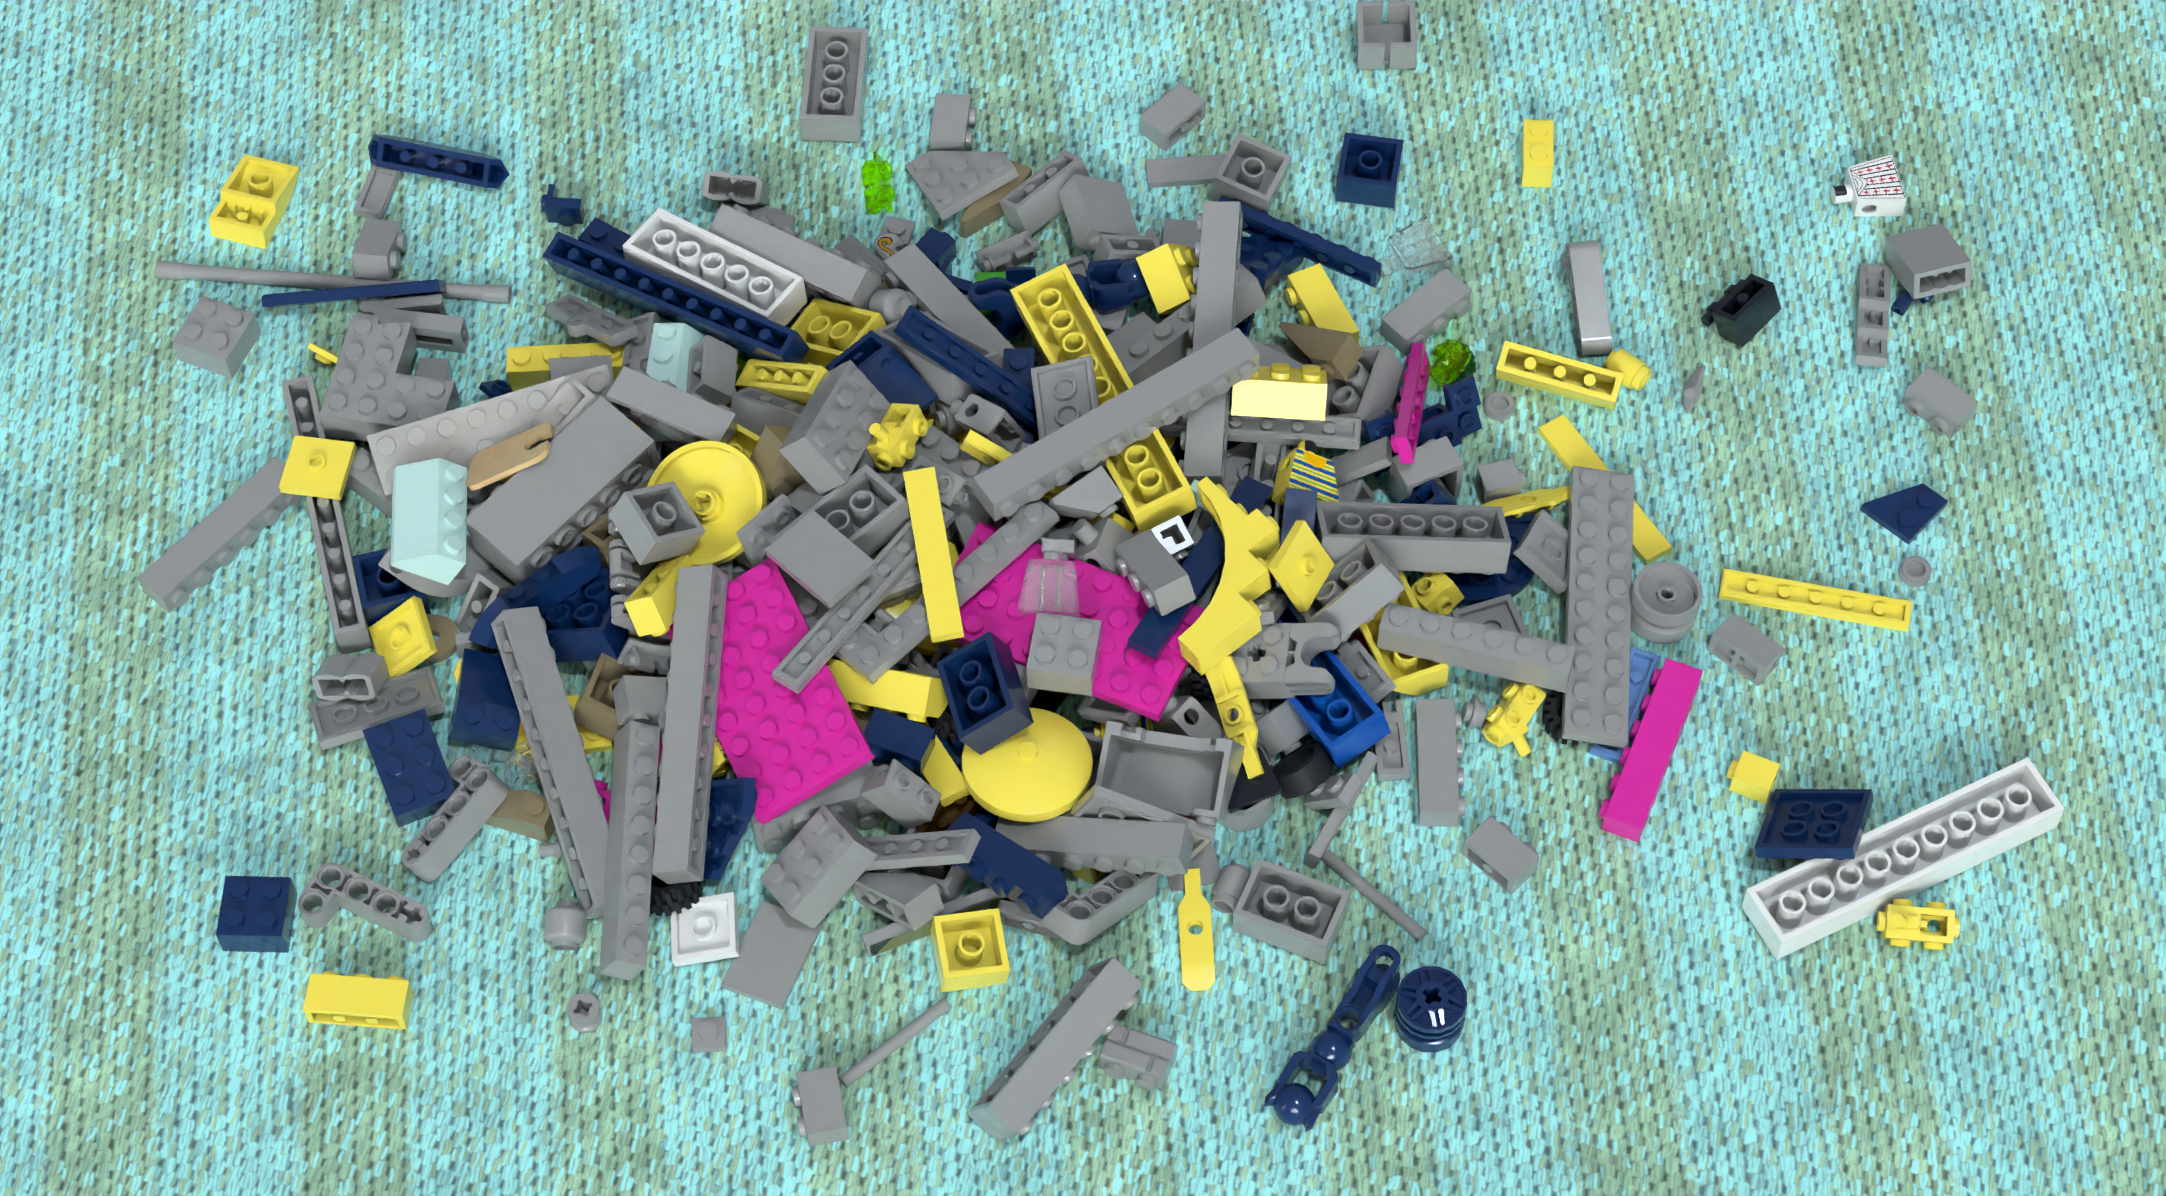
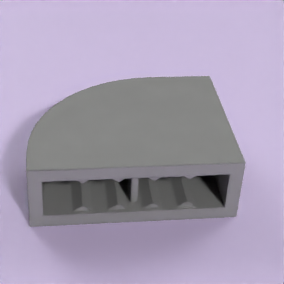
[378,535,493,597]

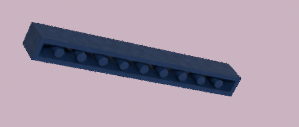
[542,232,810,364]

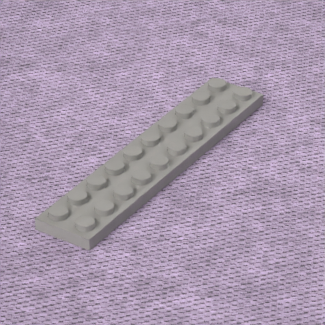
[1561,466,1634,748]

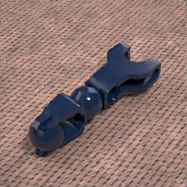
[968,259,1150,340]
[1264,944,1401,1132]

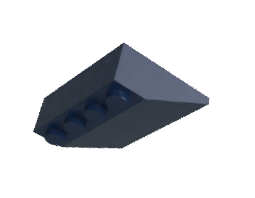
[497,568,629,663]

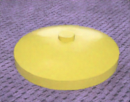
[647,441,767,566]
[962,708,1093,822]

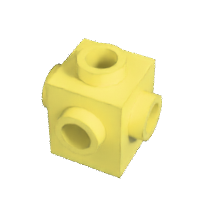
[1410,572,1465,615]

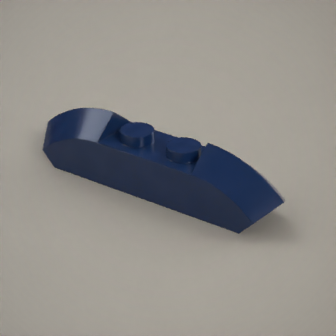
[368,134,510,188]
[468,546,602,648]

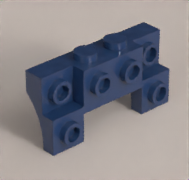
[1361,374,1482,476]

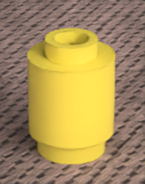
[1604,349,1652,391]

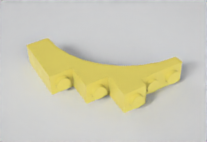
[1178,476,1280,675]

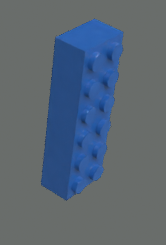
[1274,588,1391,769]

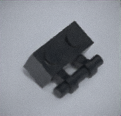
[1701,274,1782,347]

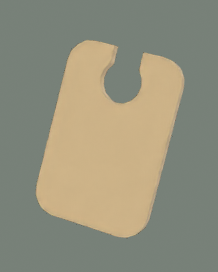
[466,422,554,491]

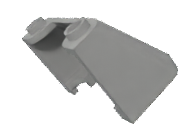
[1096,721,1245,826]

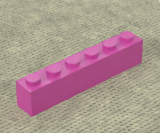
[1598,658,1703,842]

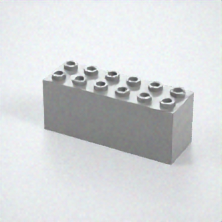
[465,396,660,585]

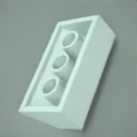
[641,323,706,441]
[390,458,467,585]

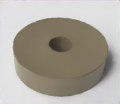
[423,615,459,663]

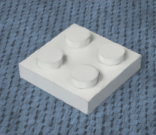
[670,892,739,967]

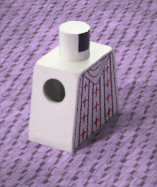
[1831,155,1907,216]

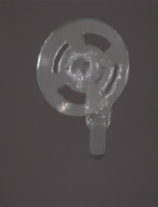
[439,740,544,795]

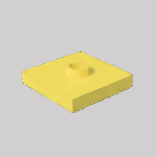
[279,435,357,500]
[1268,520,1335,612]
[369,596,437,679]

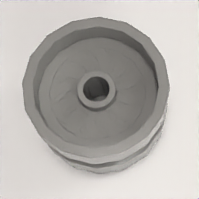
[1631,561,1703,644]

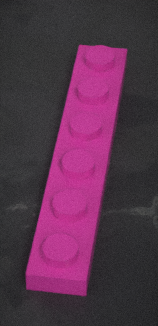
[1391,341,1431,464]

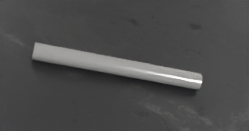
[1321,850,1428,942]
[838,998,951,1088]

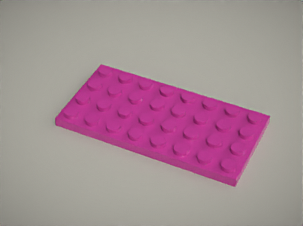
[951,521,1205,722]
[668,558,875,825]

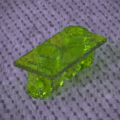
[861,151,896,214]

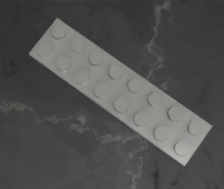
[366,363,613,496]

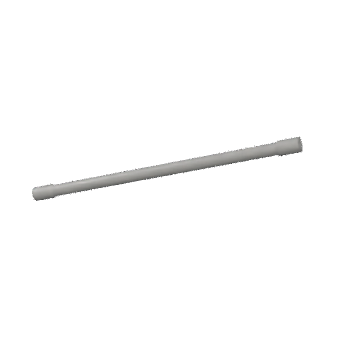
[155,261,512,304]

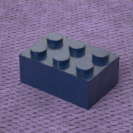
[936,631,1034,755]
[363,708,455,828]

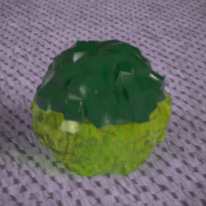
[1426,339,1476,386]

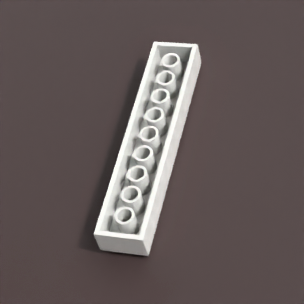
[1742,757,2065,960]

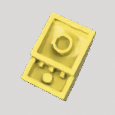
[209,154,300,249]

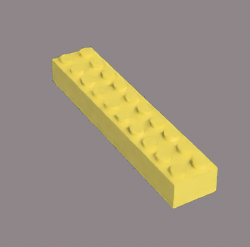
[1010,263,1198,531]

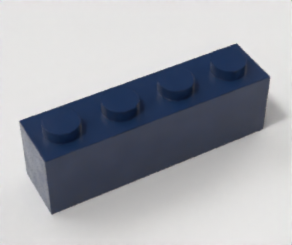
[945,811,1068,919]

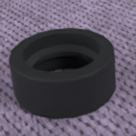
[1274,742,1334,799]

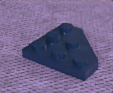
[703,777,758,880]

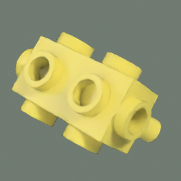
[867,403,928,471]
[1481,681,1547,757]
[1876,899,1960,950]

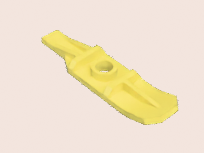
[1481,485,1570,518]
[1205,655,1264,779]
[1178,868,1215,991]

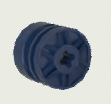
[1394,966,1467,1052]

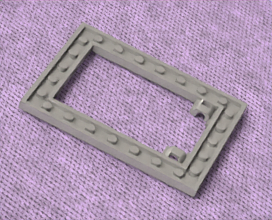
[779,425,1059,684]

